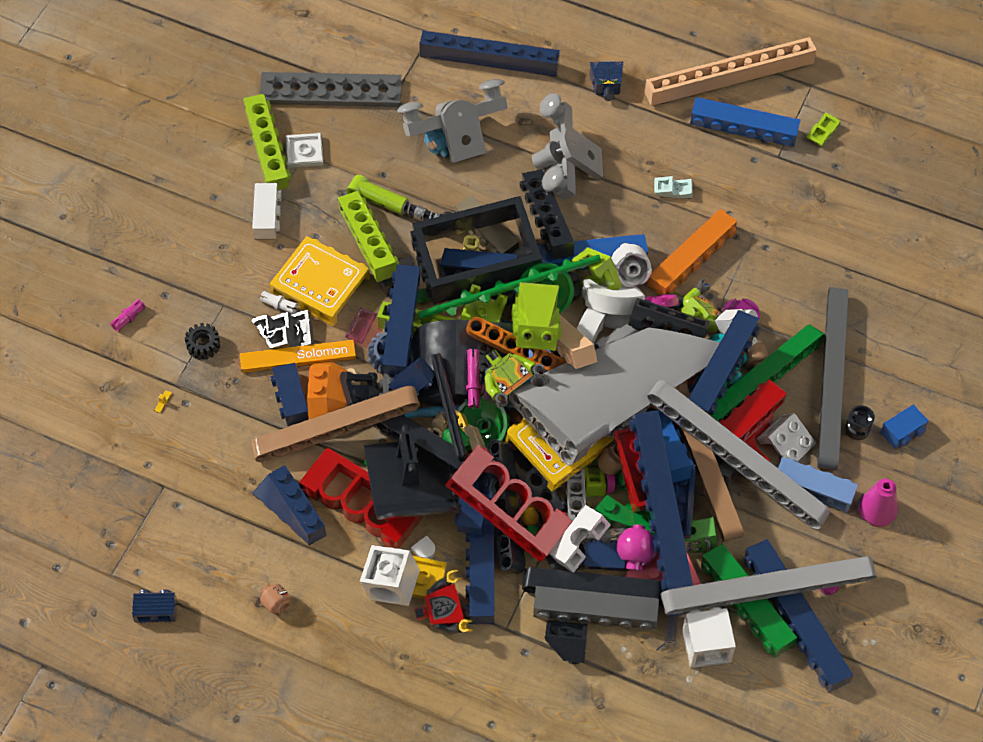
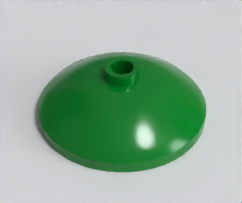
[519,263,574,314]
[457,396,509,452]

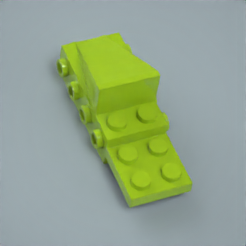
[512,282,562,351]

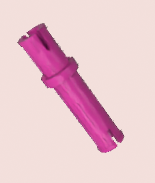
[466,349,482,409]

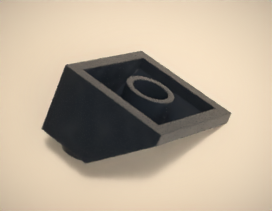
[545,620,588,664]

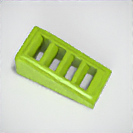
[584,457,606,497]

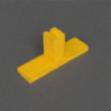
[154,390,172,413]

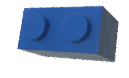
[880,404,929,449]

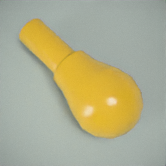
[519,496,539,526]

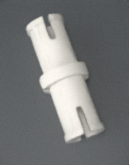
[260,291,299,314]

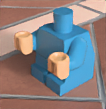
[424,128,450,158]

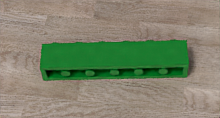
[701,543,797,658]

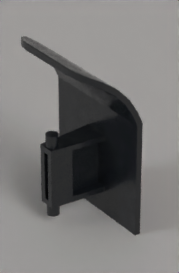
[411,319,529,398]
[364,425,459,520]

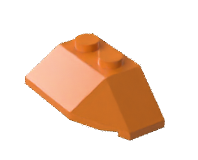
[307,362,349,420]

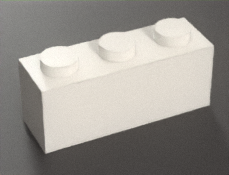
[252,183,281,239]

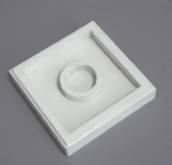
[286,133,323,168]

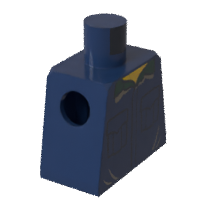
[589,61,624,101]

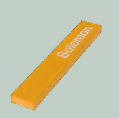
[240,340,356,373]

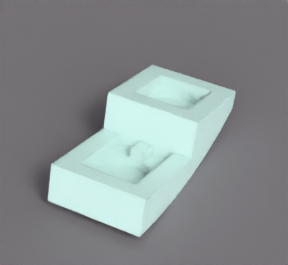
[654,176,693,198]

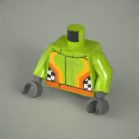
[681,278,736,332]
[485,349,546,408]

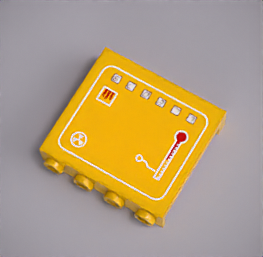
[269,236,370,327]
[506,418,614,492]

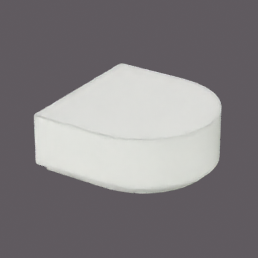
[411,536,435,559]

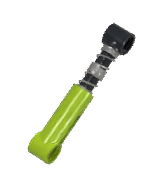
[346,175,452,237]

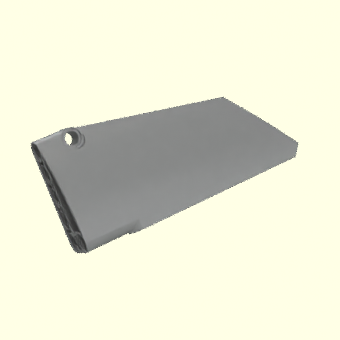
[509,328,719,465]

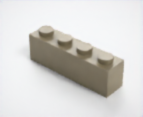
[455,195,519,254]

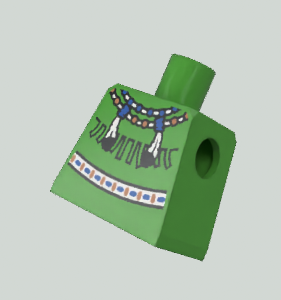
[684,517,717,553]

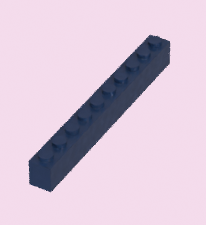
[629,410,693,617]

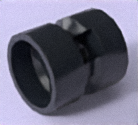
[845,405,875,440]

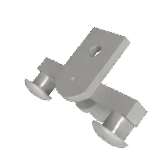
[397,79,508,162]
[532,93,603,200]

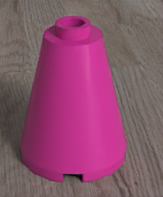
[858,479,898,527]

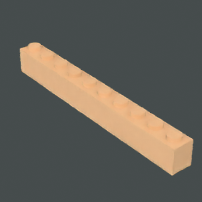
[645,37,817,106]

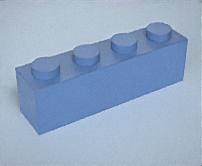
[778,457,858,513]

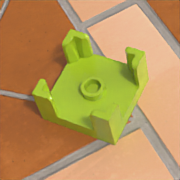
[572,247,623,290]
[460,284,508,322]

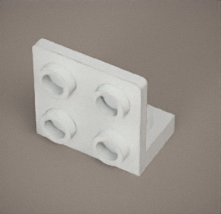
[757,413,816,462]

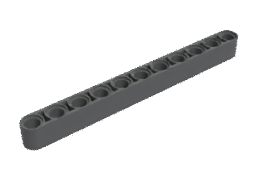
[817,287,848,470]

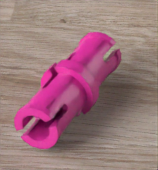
[110,299,146,332]

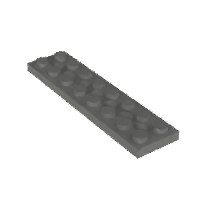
[260,72,402,107]

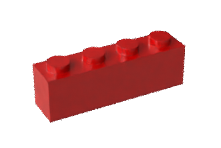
[719,379,787,442]

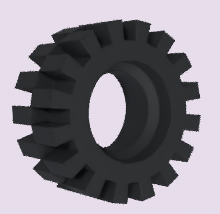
[185,323,221,360]

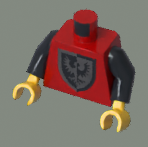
[414,570,473,635]

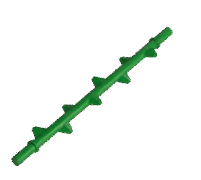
[418,254,601,319]

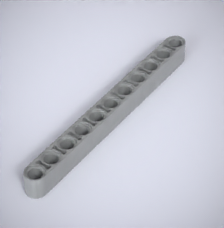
[647,380,830,530]
[661,556,877,615]

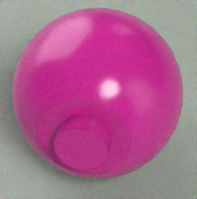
[617,525,657,571]

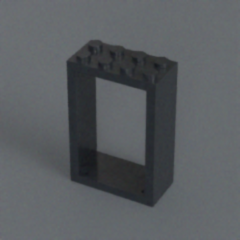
[410,196,542,305]

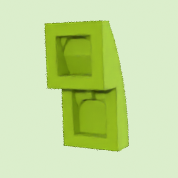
[806,112,841,146]

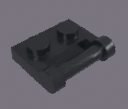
[340,371,380,406]

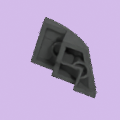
[252,310,314,349]

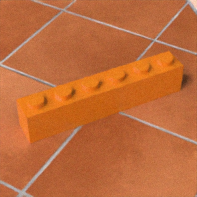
[647,208,737,296]

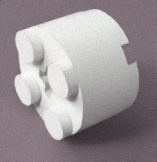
[612,243,652,287]

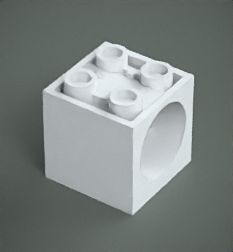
[360,545,420,606]
[683,607,736,668]

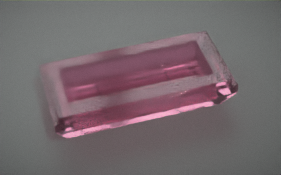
[345,307,378,344]

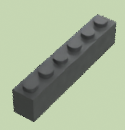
[533,586,659,631]

